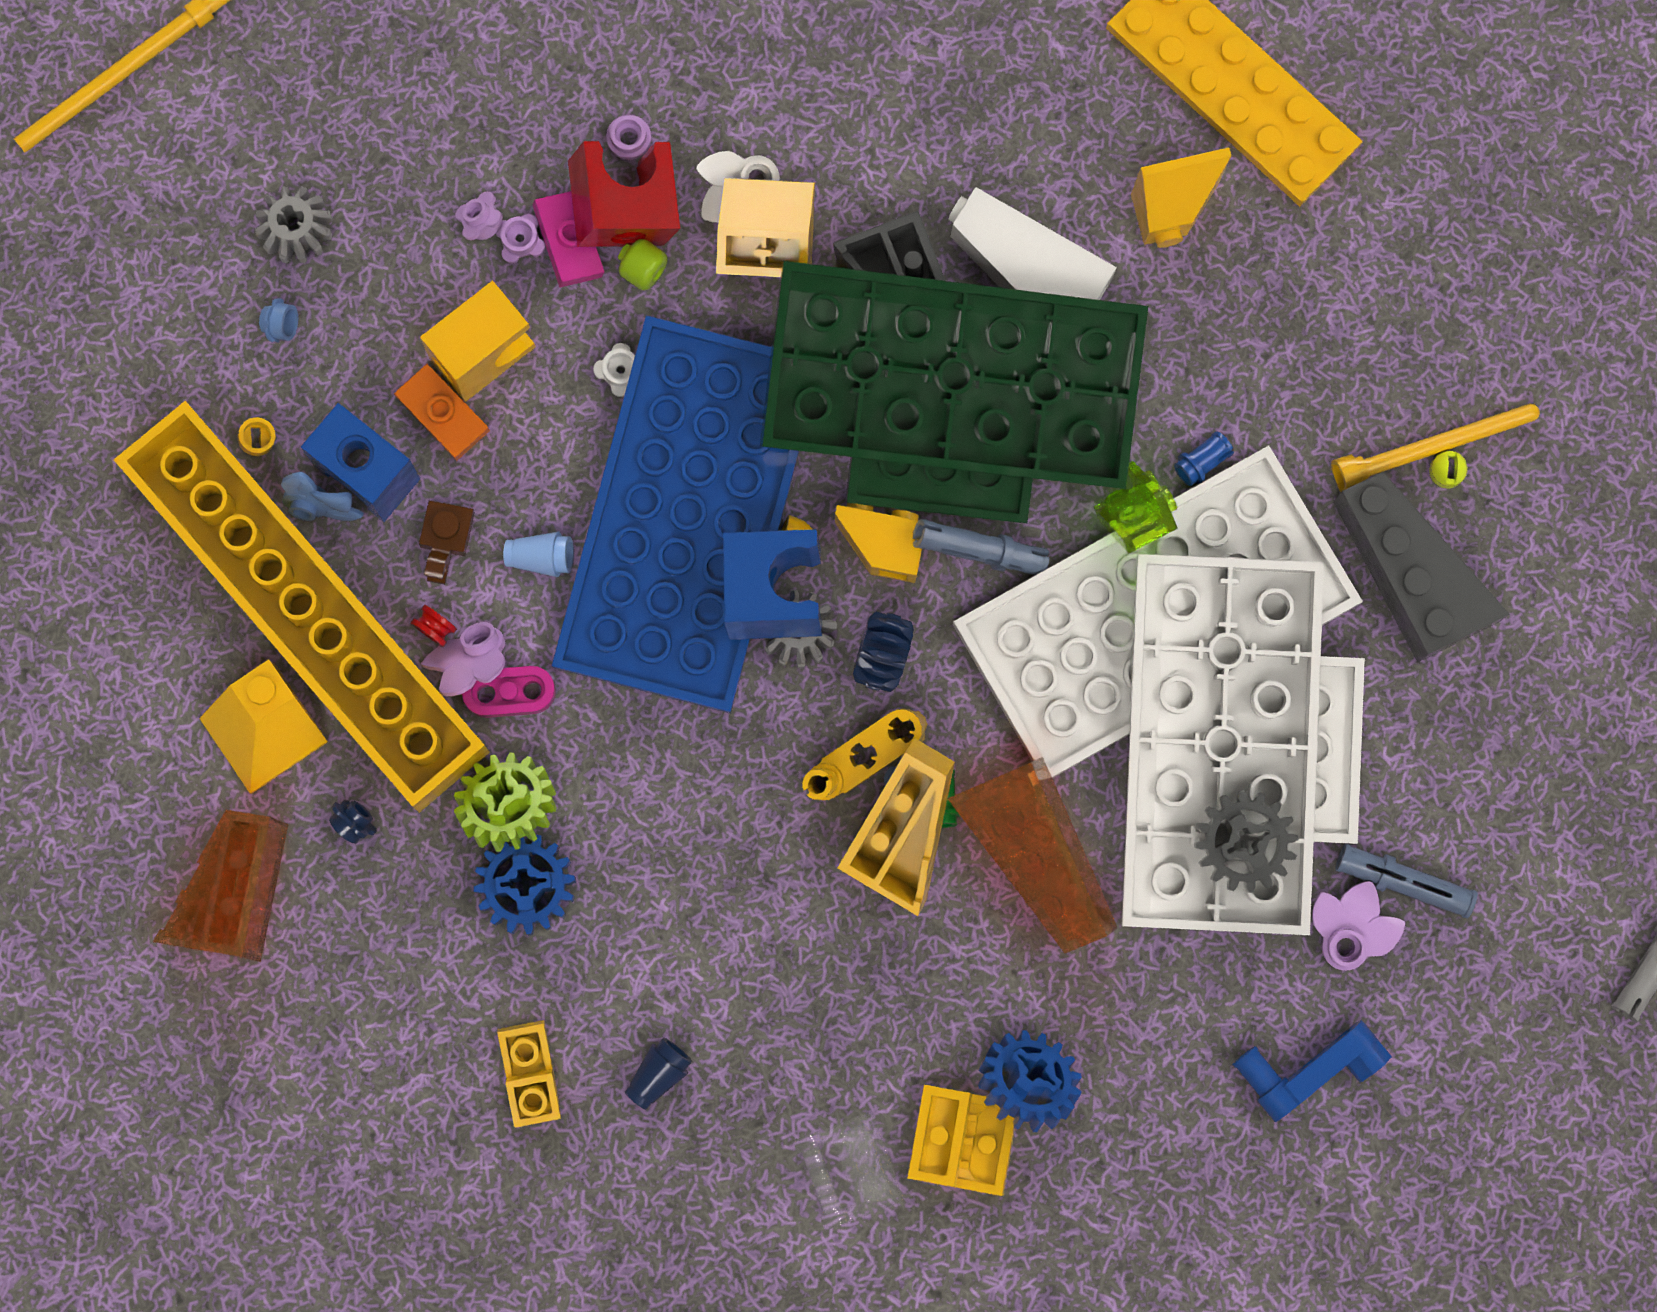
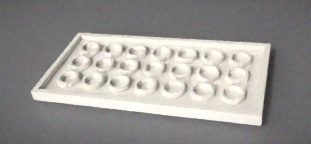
[953,446,1363,783]

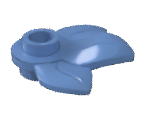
[281,472,364,521]

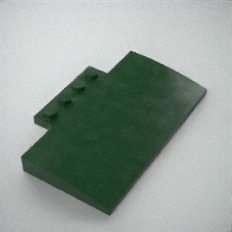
[760,261,1149,524]

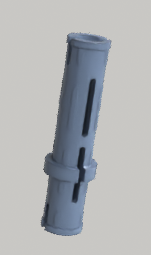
[912,519,1049,576]
[1335,843,1478,919]

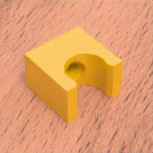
[420,280,536,402]

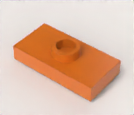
[394,364,490,461]

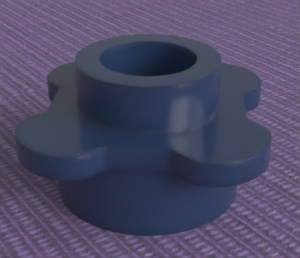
[329,800,377,844]

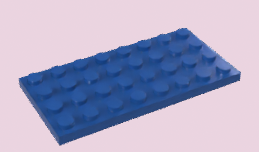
[552,315,800,714]

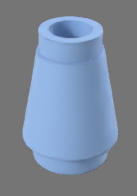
[503,532,574,577]

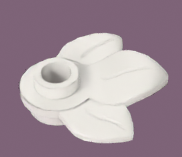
[696,151,780,223]

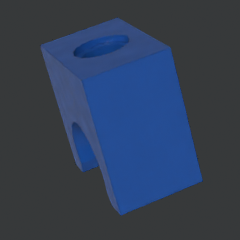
[301,403,420,522]
[723,529,822,640]

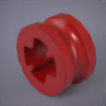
[410,604,457,647]

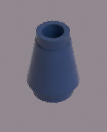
[625,1038,692,1110]

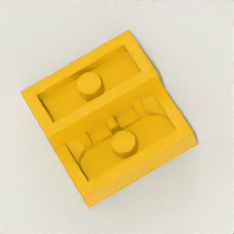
[907,1085,1015,1196]

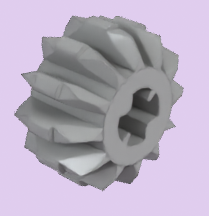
[255,186,333,264]
[765,590,837,669]

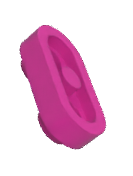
[462,666,556,718]

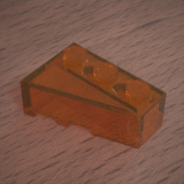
[153,810,289,962]

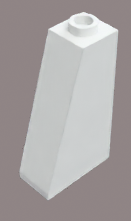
[948,187,1117,300]

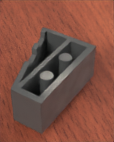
[833,211,946,281]

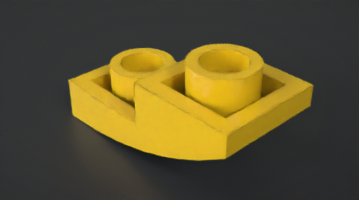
[497,1020,561,1128]

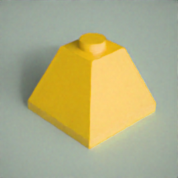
[1131,147,1231,248]
[199,659,328,794]

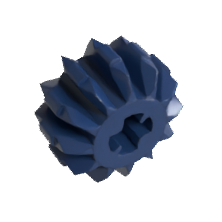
[853,611,914,692]

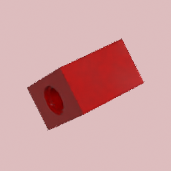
[568,141,680,247]

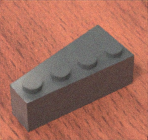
[1333,472,1510,663]

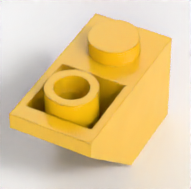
[834,503,922,583]

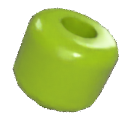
[618,239,668,290]

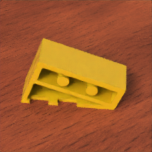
[837,738,955,916]

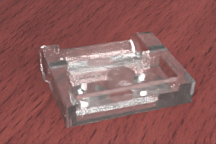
[792,1111,904,1231]

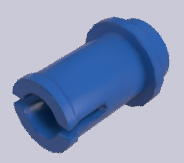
[1174,431,1234,486]

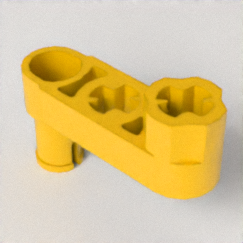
[802,708,928,800]

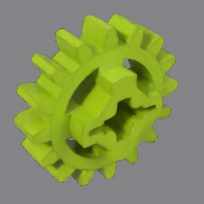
[454,752,557,852]

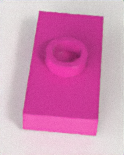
[532,191,604,288]

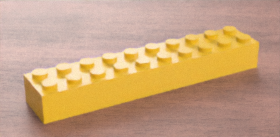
[114,401,490,813]

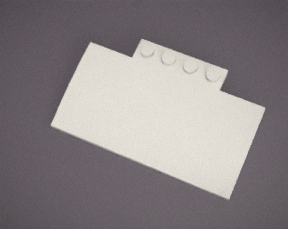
[1121,554,1365,935]

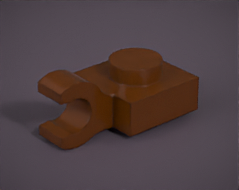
[419,500,475,585]

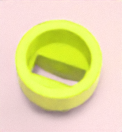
[1429,451,1468,488]

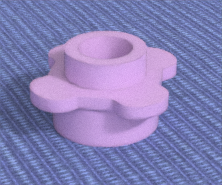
[455,192,503,240]
[496,214,545,263]

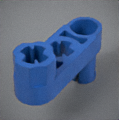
[1232,1019,1392,1122]

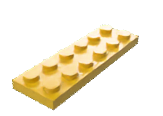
[1106,0,1363,207]

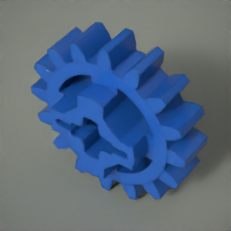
[473,835,576,936]
[978,1030,1082,1132]

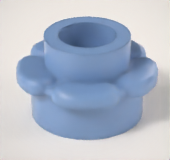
[259,298,299,342]

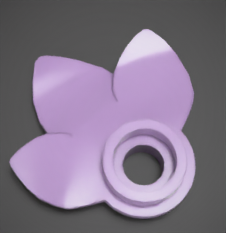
[421,622,505,697]
[1312,881,1405,971]

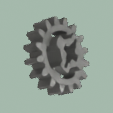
[1194,790,1299,893]

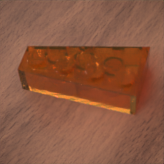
[947,757,1118,953]

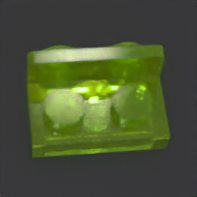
[1093,461,1178,554]

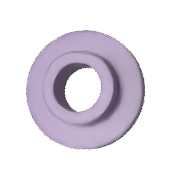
[606,115,651,160]

